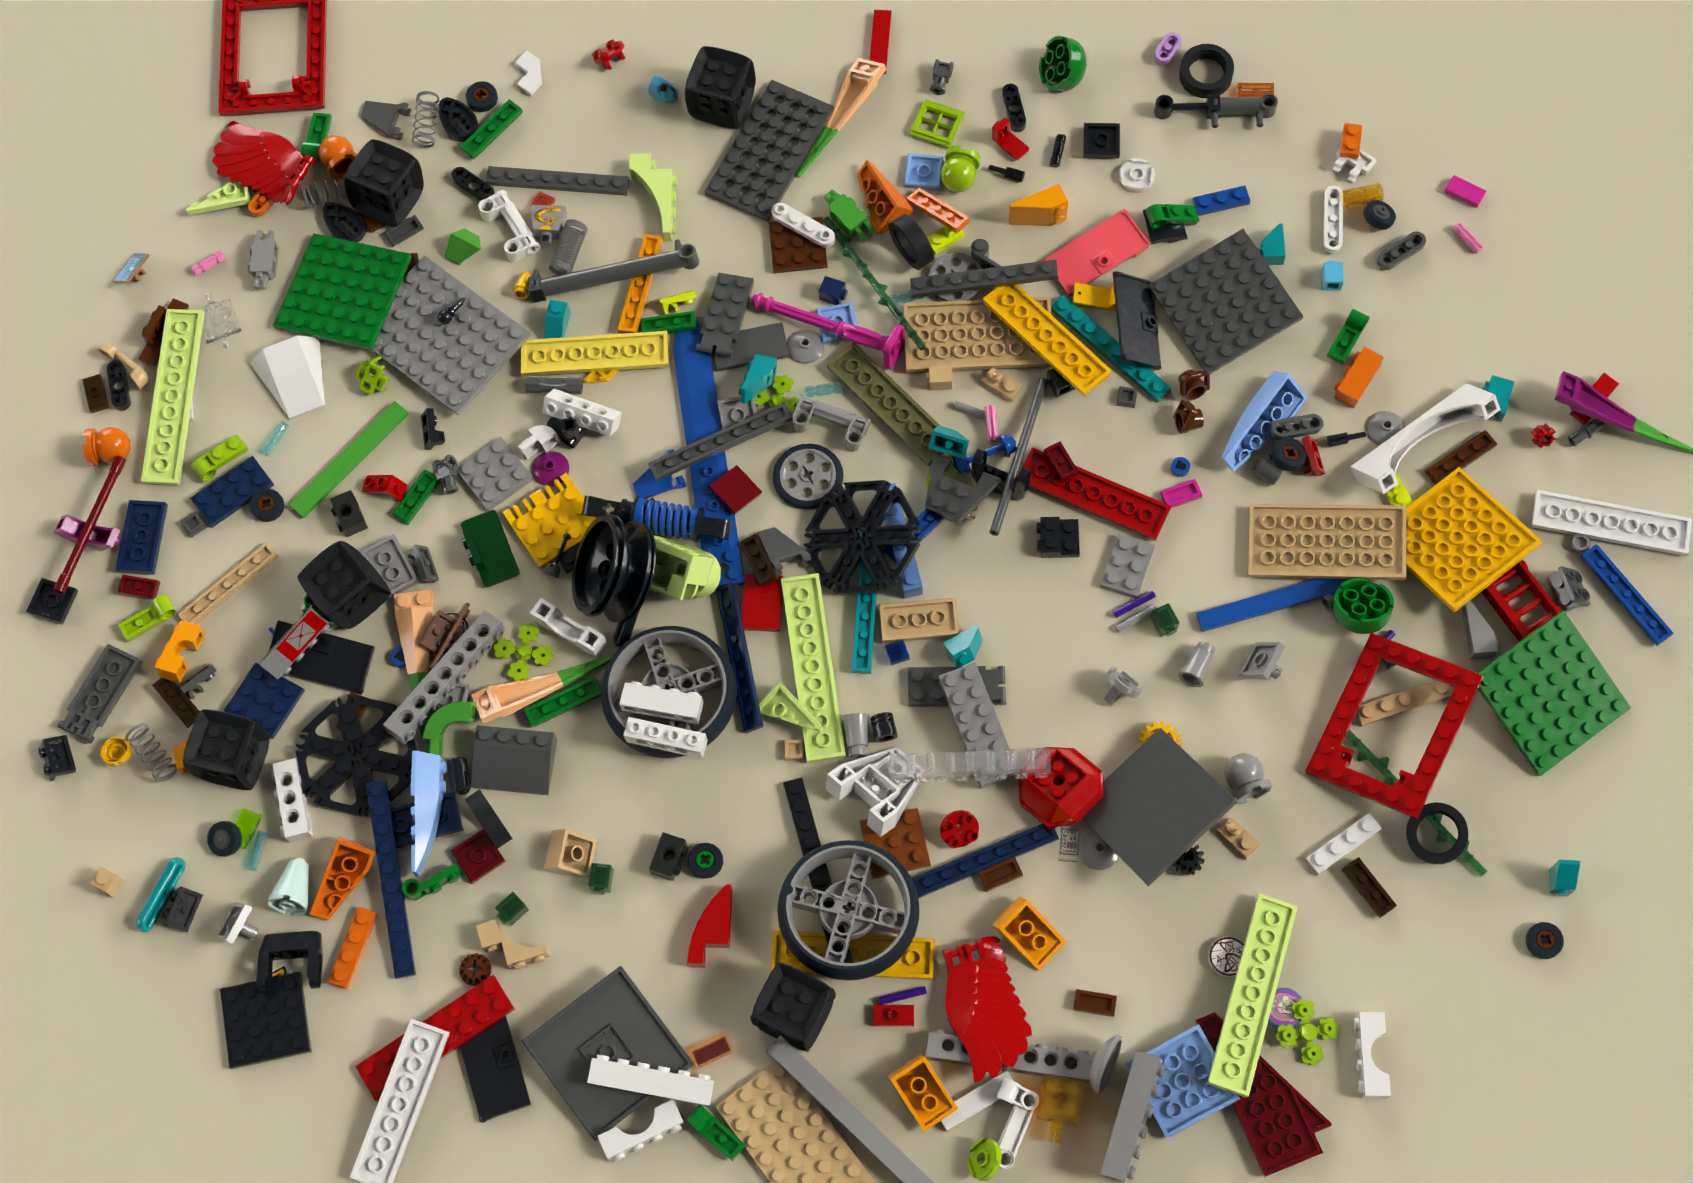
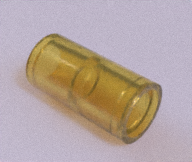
[1343,183,1383,208]

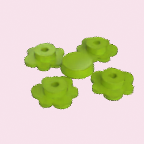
[754,374,799,414]
[493,623,554,681]
[1276,999,1340,1066]

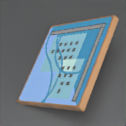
[113,253,150,284]

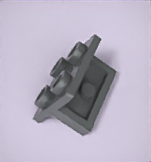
[1547,566,1591,612]

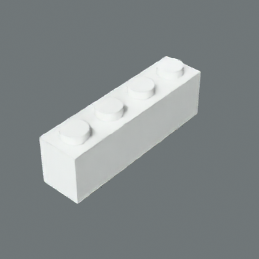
[619,681,703,724]

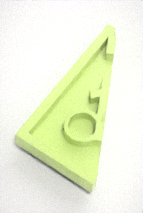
[186,181,250,215]
[759,683,824,732]

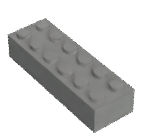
[939,662,1019,789]
[1100,1050,1166,1183]

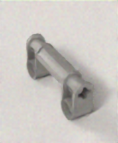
[792,394,871,452]

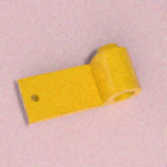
[1072,282,1116,311]

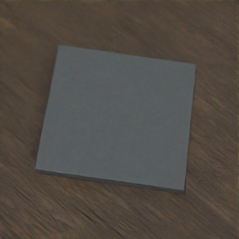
[1082,728,1238,886]
[521,966,694,1141]

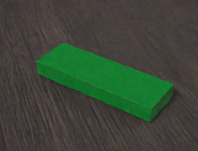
[641,311,696,334]
[392,469,441,525]

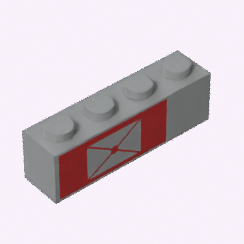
[260,604,330,679]

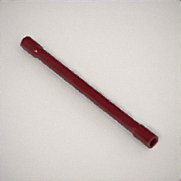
[53,455,127,594]

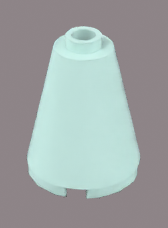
[268,858,309,916]

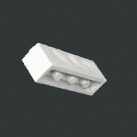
[542,389,622,436]
[623,717,708,759]
[271,758,313,842]

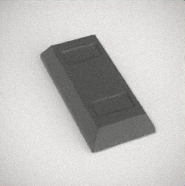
[384,215,424,247]

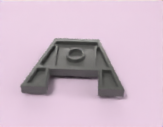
[925,453,1002,523]

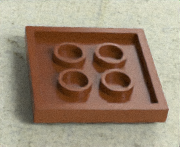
[860,808,931,879]

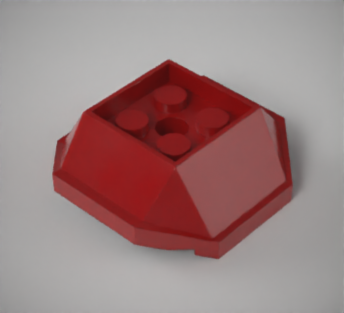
[1018,747,1104,829]

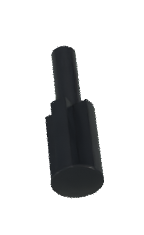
[988,165,1025,182]
[1327,432,1366,447]

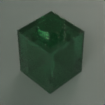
[1150,603,1180,637]
[588,863,614,895]
[495,892,529,926]

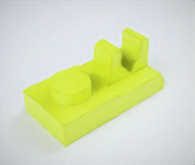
[927,226,965,255]
[659,290,697,314]
[1385,474,1413,507]

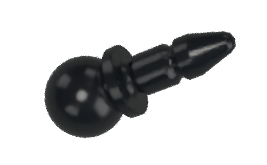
[437,297,465,325]

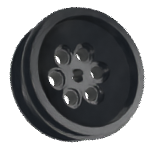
[572,514,656,623]

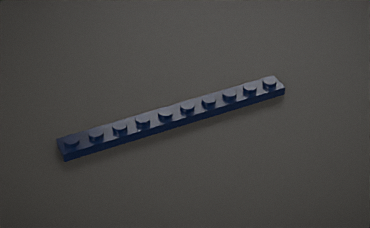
[366,780,416,979]

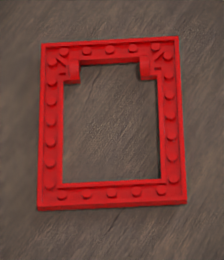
[218,0,327,116]
[1305,633,1483,820]

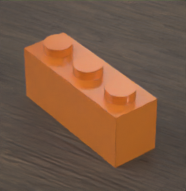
[1334,347,1384,408]

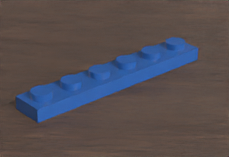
[1580,544,1674,646]

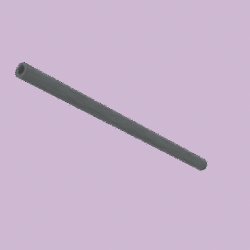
[989,378,1048,536]

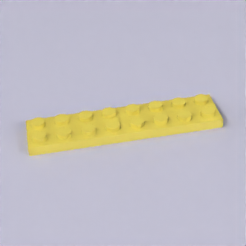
[521,331,669,376]

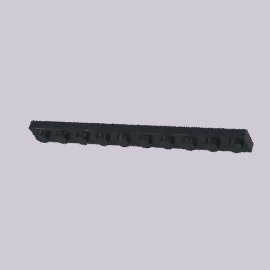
[783,777,854,963]

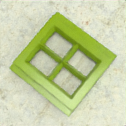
[910,99,965,148]

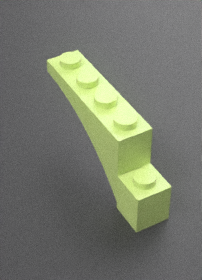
[629,153,677,241]

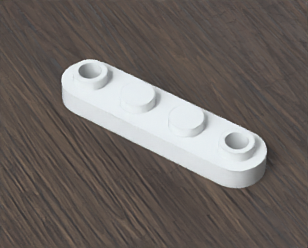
[1323,186,1343,253]
[771,203,835,248]

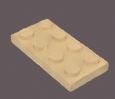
[879,597,960,643]

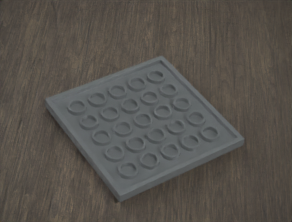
[1148,229,1303,375]

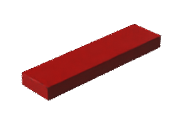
[869,10,892,74]

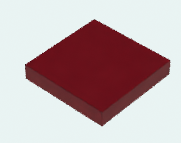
[709,465,762,515]
[451,829,506,884]

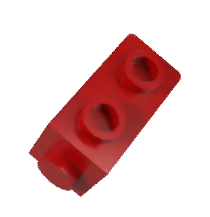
[992,117,1029,161]
[361,475,407,502]

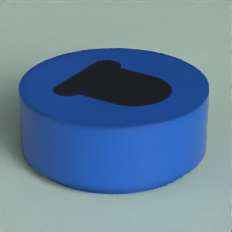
[1171,457,1190,477]
[390,647,406,668]

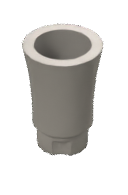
[1178,641,1215,687]
[842,713,869,758]

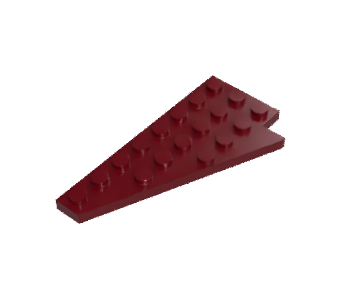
[1195,1012,1332,1177]

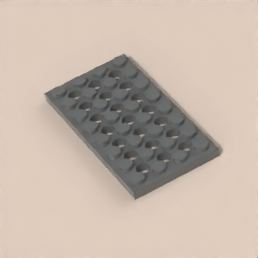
[705,79,834,222]

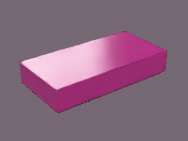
[1444,175,1486,208]
[1160,479,1203,508]

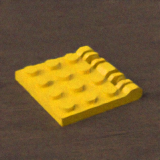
[502,473,597,569]

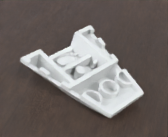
[250,336,325,419]

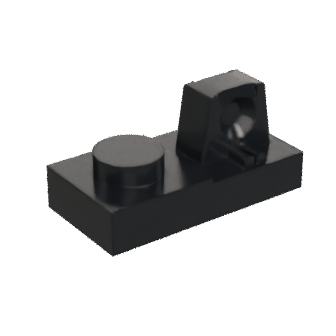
[421,408,445,450]

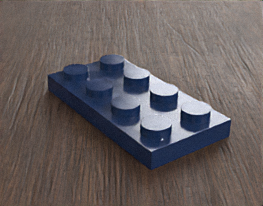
[190,455,274,528]
[115,500,168,575]
[391,792,464,848]

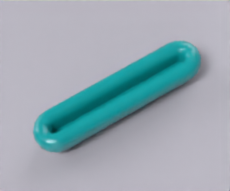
[136,857,186,932]

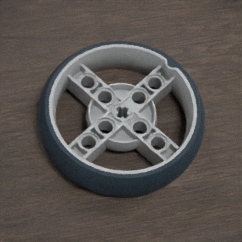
[601,626,737,758]
[777,840,920,981]

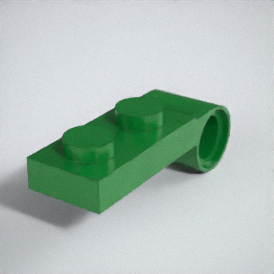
[301,112,332,159]
[1145,204,1200,229]
[1327,309,1370,365]
[402,863,463,901]
[686,1104,746,1162]

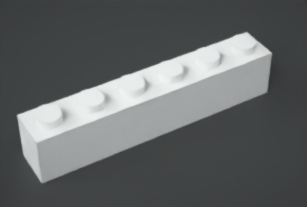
[587,1055,714,1106]

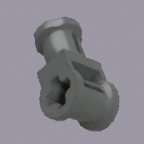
[930,59,954,95]
[432,455,459,495]

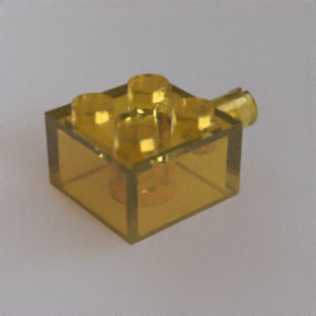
[1036,1074,1085,1143]

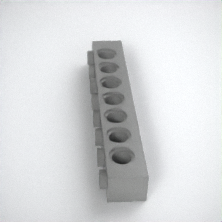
[383,610,505,745]
[926,1029,1092,1083]

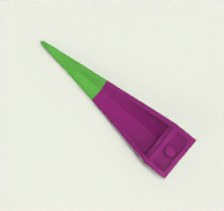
[1554,371,1693,454]

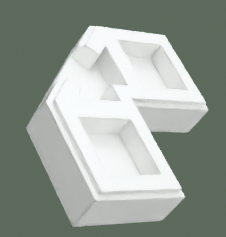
[515,51,543,96]

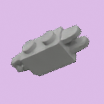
[248,230,279,290]

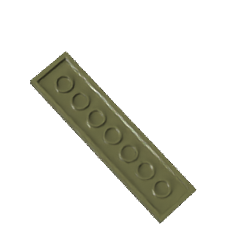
[827,342,943,466]

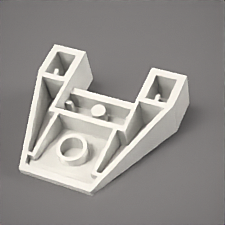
[825,747,925,837]

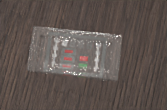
[1058,822,1081,863]

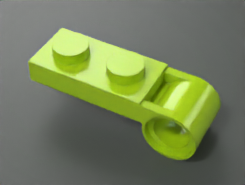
[191,434,248,482]
[118,594,176,642]

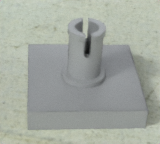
[1239,642,1285,679]
[216,903,259,944]

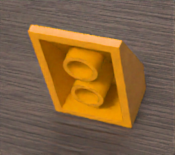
[1008,184,1068,226]
[992,896,1067,971]
[887,1053,958,1132]

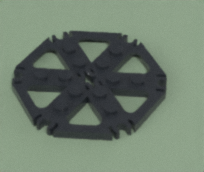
[804,480,921,595]
[295,695,417,817]

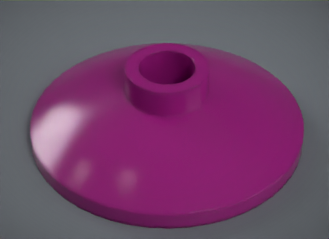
[532,451,570,486]

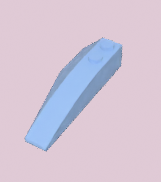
[1222,371,1308,471]
[411,751,447,877]

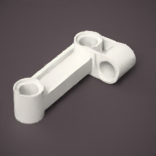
[997,1078,1039,1169]

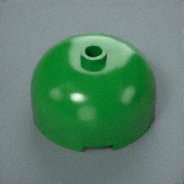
[1039,36,1087,92]
[1333,578,1394,634]

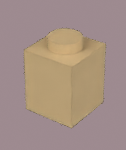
[925,365,952,390]
[90,866,125,898]

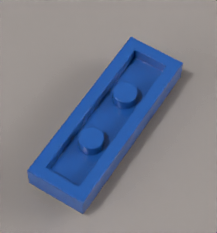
[1192,185,1250,216]

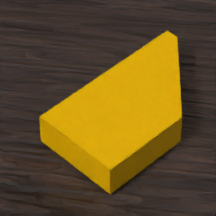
[583,370,620,383]

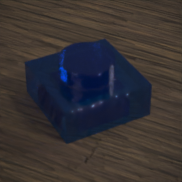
[885,640,910,666]

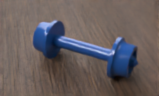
[952,434,1017,474]

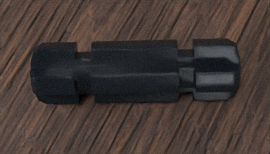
[1050,134,1066,168]

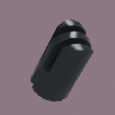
[447,757,470,795]

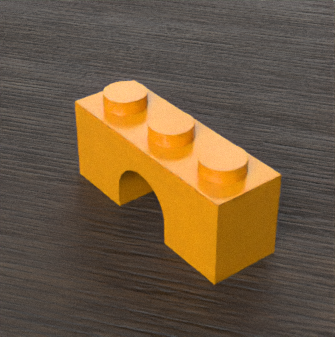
[155,620,205,683]

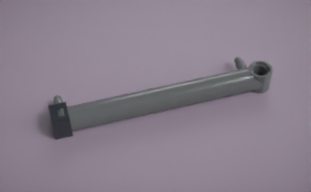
[528,239,700,303]

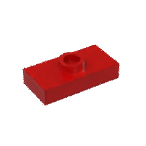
[873,1005,914,1027]

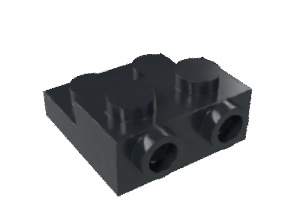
[1036,517,1080,558]

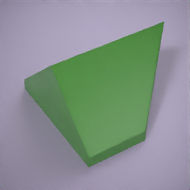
[445,228,481,265]

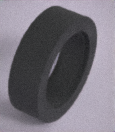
[1179,44,1234,98]
[888,214,934,270]
[465,789,513,849]
[1406,802,1468,864]

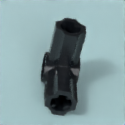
[547,417,585,449]

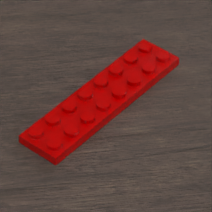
[1018,447,1172,541]
[355,975,515,1102]

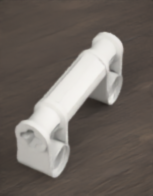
[478,190,540,262]

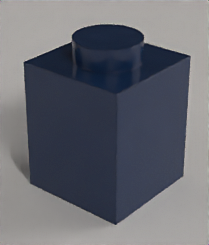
[818,276,848,305]

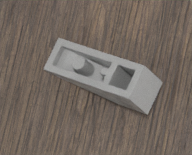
[1461,600,1500,659]

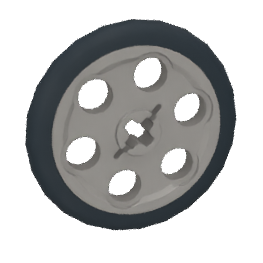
[773,443,844,509]

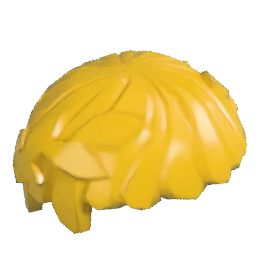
[100,736,132,767]

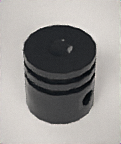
[870,712,898,742]

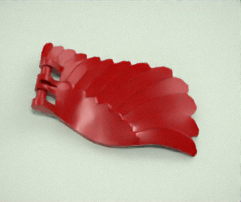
[212,121,315,205]
[942,936,1032,1083]

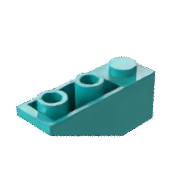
[739,354,777,404]

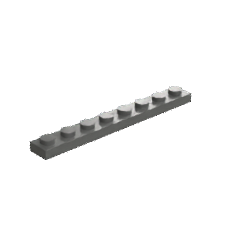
[486,166,630,196]
[910,259,1058,298]
[648,402,792,481]

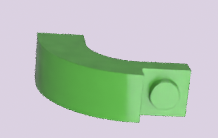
[423,701,476,757]

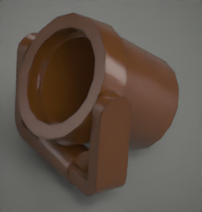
[1178,369,1210,401]
[1173,400,1204,434]

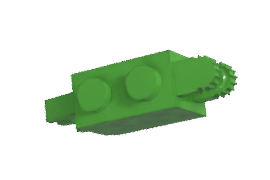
[824,189,875,242]

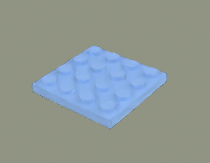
[1126,1024,1240,1139]

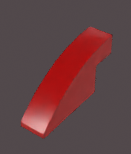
[687,884,733,968]

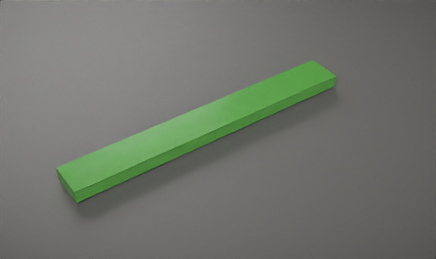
[290,401,409,518]

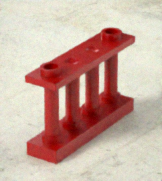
[1481,560,1563,641]

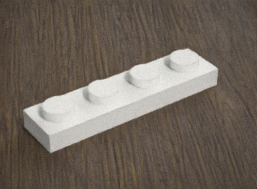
[1305,813,1382,876]

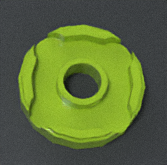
[967,1138,1002,1181]

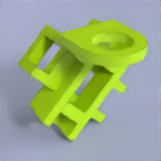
[355,356,390,395]

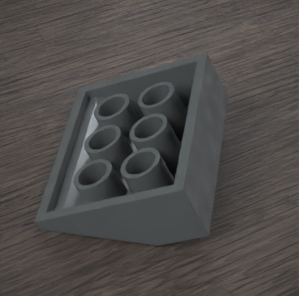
[471,725,557,795]

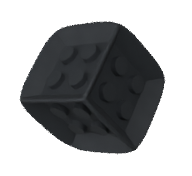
[685,46,756,129]
[344,139,424,226]
[297,541,391,629]
[183,709,270,790]
[750,962,836,1052]

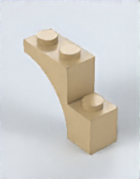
[476,919,550,970]

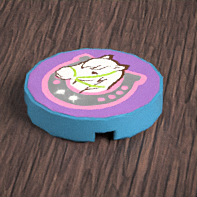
[1268,988,1305,1028]

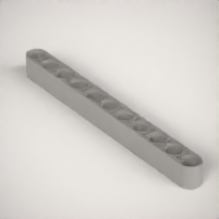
[766,1036,934,1183]

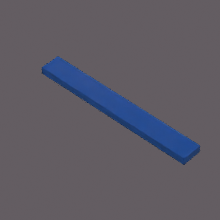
[1196,579,1347,632]

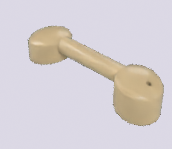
[97,343,149,389]

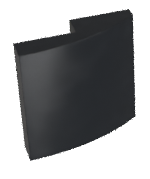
[1143,209,1188,245]

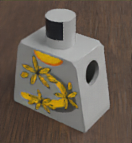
[531,205,567,247]

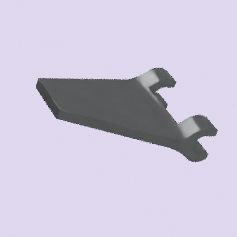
[361,101,411,140]
[757,527,811,576]

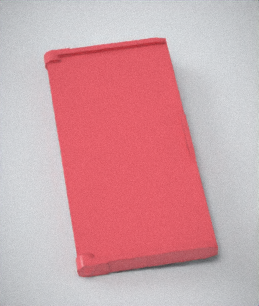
[1042,208,1150,296]

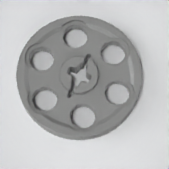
[929,253,982,301]

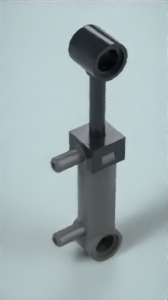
[1154,93,1278,128]

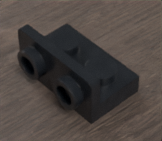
[39,735,76,781]
[161,886,203,933]

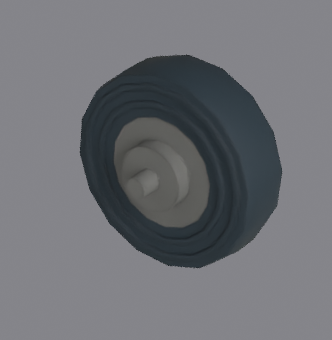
[1363,200,1396,230]
[207,821,242,857]

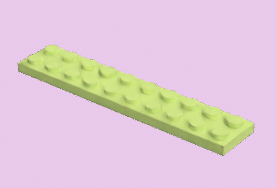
[141,309,205,485]
[781,573,846,763]
[1207,893,1298,1098]

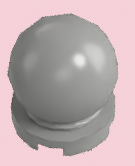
[1224,753,1272,804]

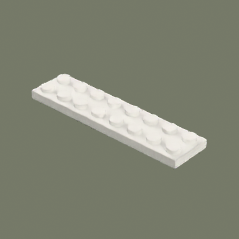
[1531,490,1692,556]
[350,1018,450,1183]

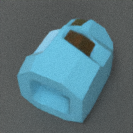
[648,76,679,103]

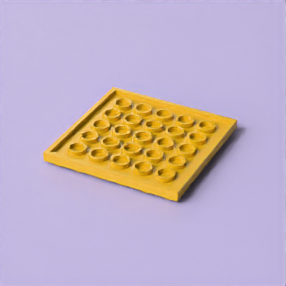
[1406,467,1542,613]

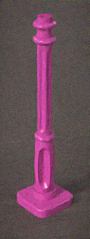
[751,293,905,370]

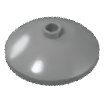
[1089,1035,1123,1095]

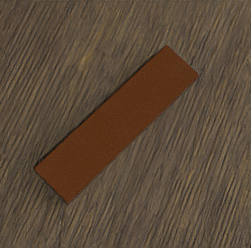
[1425,430,1497,485]

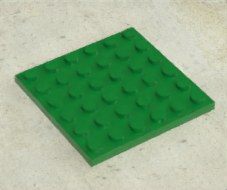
[273,233,412,350]
[1477,610,1631,776]

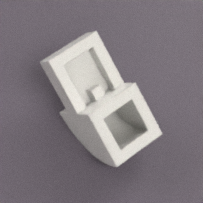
[518,425,561,460]

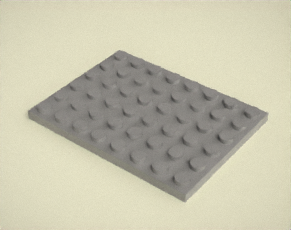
[371,256,531,416]

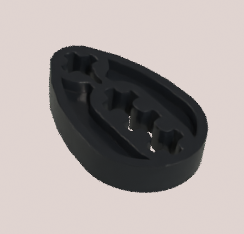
[439,97,479,142]
[322,202,367,242]

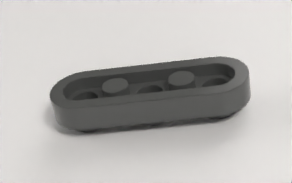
[1377,231,1426,270]
[1269,414,1324,440]

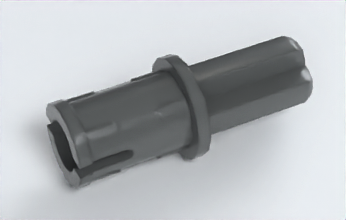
[1568,419,1605,447]

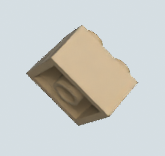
[544,829,597,878]

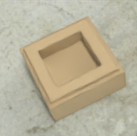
[784,739,804,761]

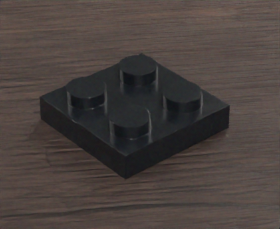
[1083,123,1120,158]
[26,578,78,625]

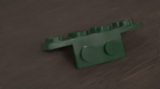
[461,510,520,588]

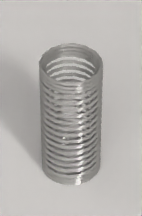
[549,219,588,275]

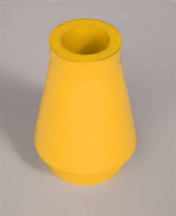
[513,271,532,299]

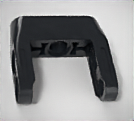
[971,448,1031,501]
[256,931,323,993]

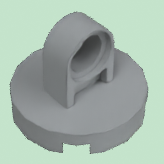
[1104,667,1142,706]

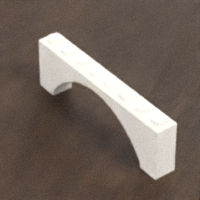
[1350,383,1501,494]

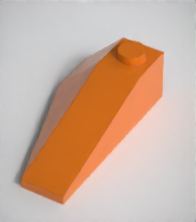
[857,160,913,235]
[309,836,376,921]

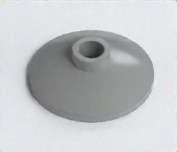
[787,329,824,364]
[1367,411,1405,445]
[1079,831,1118,870]

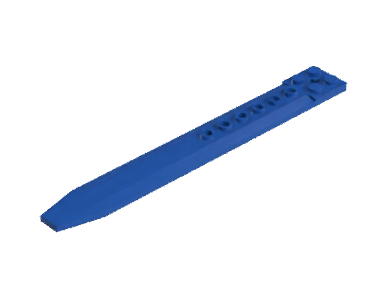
[673,317,745,589]

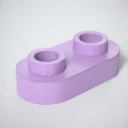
[1154,33,1181,65]

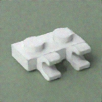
[1332,148,1377,183]

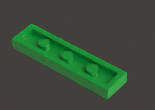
[460,99,523,159]
[524,676,601,728]

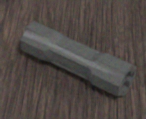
[525,376,583,394]

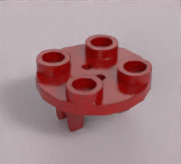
[592,39,625,70]
[940,810,979,848]

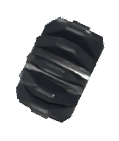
[1171,845,1205,876]

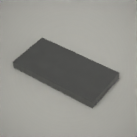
[713,322,790,371]

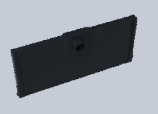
[1112,271,1162,370]
[269,620,375,695]
[460,1016,531,1123]

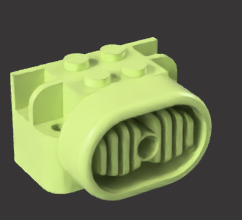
[650,535,721,600]

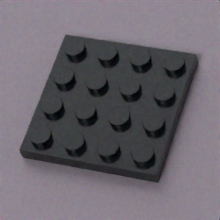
[220,972,312,1069]

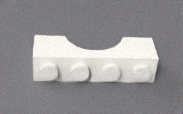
[530,598,607,659]
[1353,1012,1391,1099]
[598,1099,685,1162]

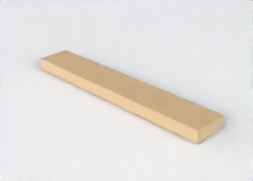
[177,542,279,625]

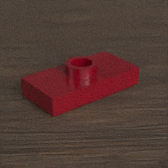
[1044,441,1079,482]
[117,574,161,600]

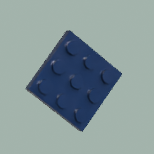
[224,662,305,739]

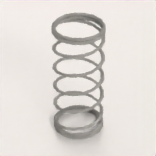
[412,91,439,148]
[301,175,347,208]
[125,723,177,782]

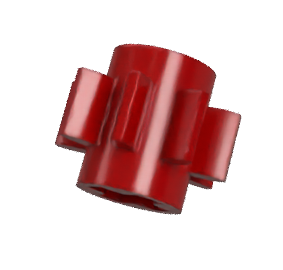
[1531,423,1556,448]

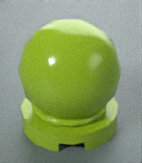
[941,145,981,192]

